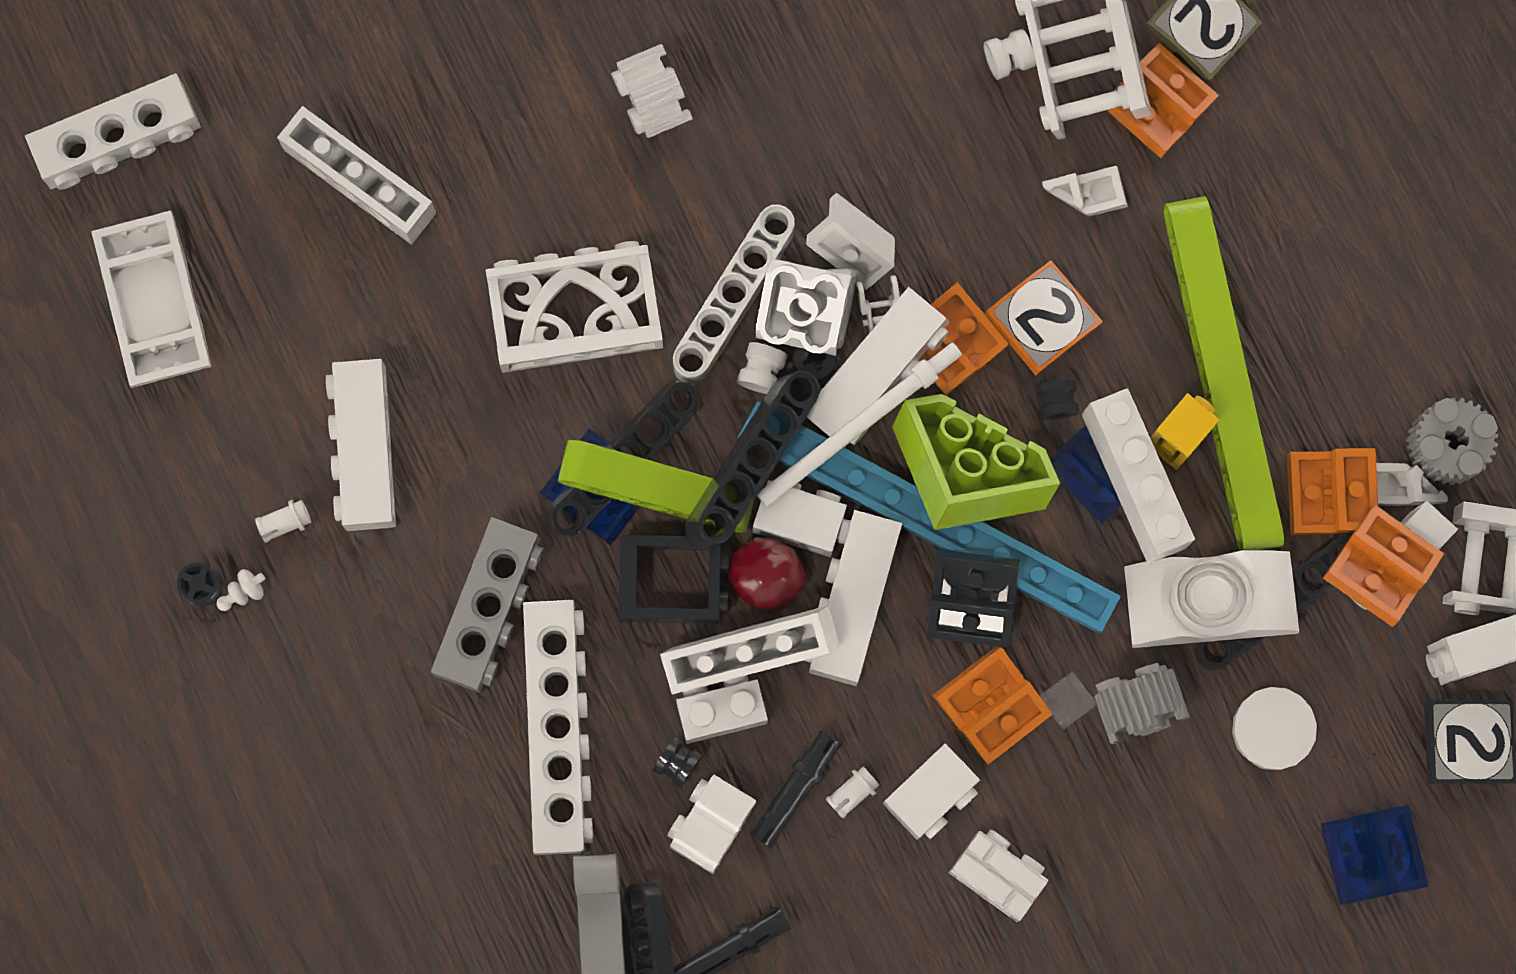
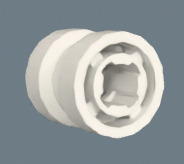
[984,29,1036,80]
[737,342,788,394]

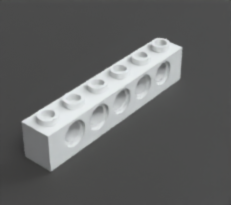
[523,600,593,855]

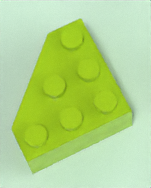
[892,394,1060,530]

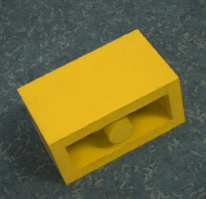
[1150,393,1220,470]

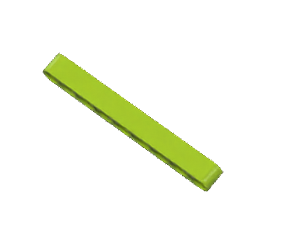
[1164,196,1284,551]

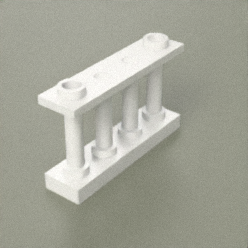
[1015,0,1152,140]
[1442,501,1516,615]

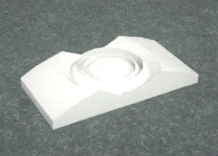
[91,211,211,388]
[1124,550,1299,648]

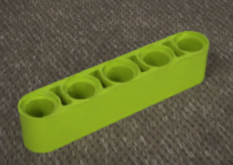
[558,440,754,533]

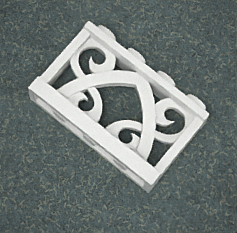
[486,241,663,373]

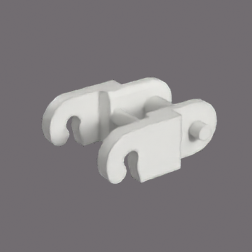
[856,275,900,332]

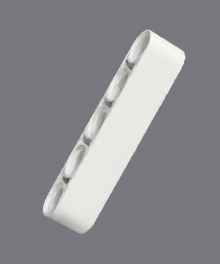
[673,205,795,385]

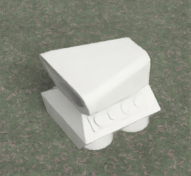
[756,259,858,356]

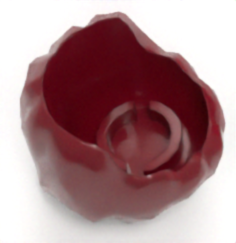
[729,537,806,612]

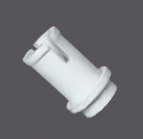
[255,500,311,543]
[826,767,879,819]

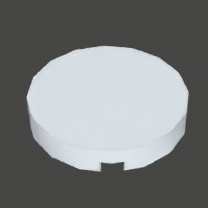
[1232,687,1317,770]

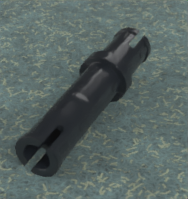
[749,730,842,849]
[674,906,792,974]

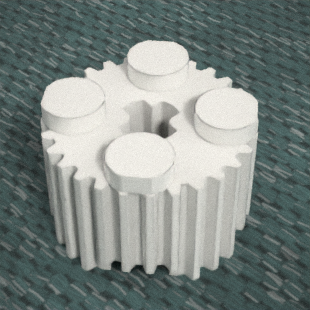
[611,44,693,138]

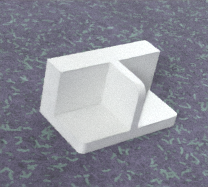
[806,193,895,290]

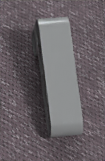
[573,854,625,974]

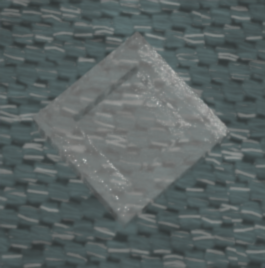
[1040,671,1097,730]

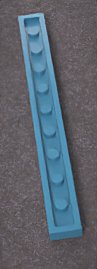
[738,401,1121,634]

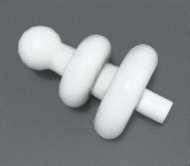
[216,569,265,611]

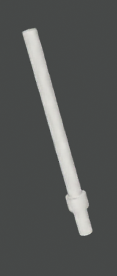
[757,342,962,507]

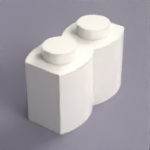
[667,774,757,874]

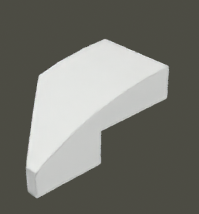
[1042,165,1128,216]
[1376,463,1448,506]

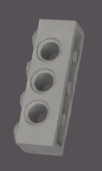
[431,517,544,693]

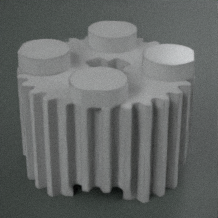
[1405,397,1498,486]
[1094,663,1190,744]

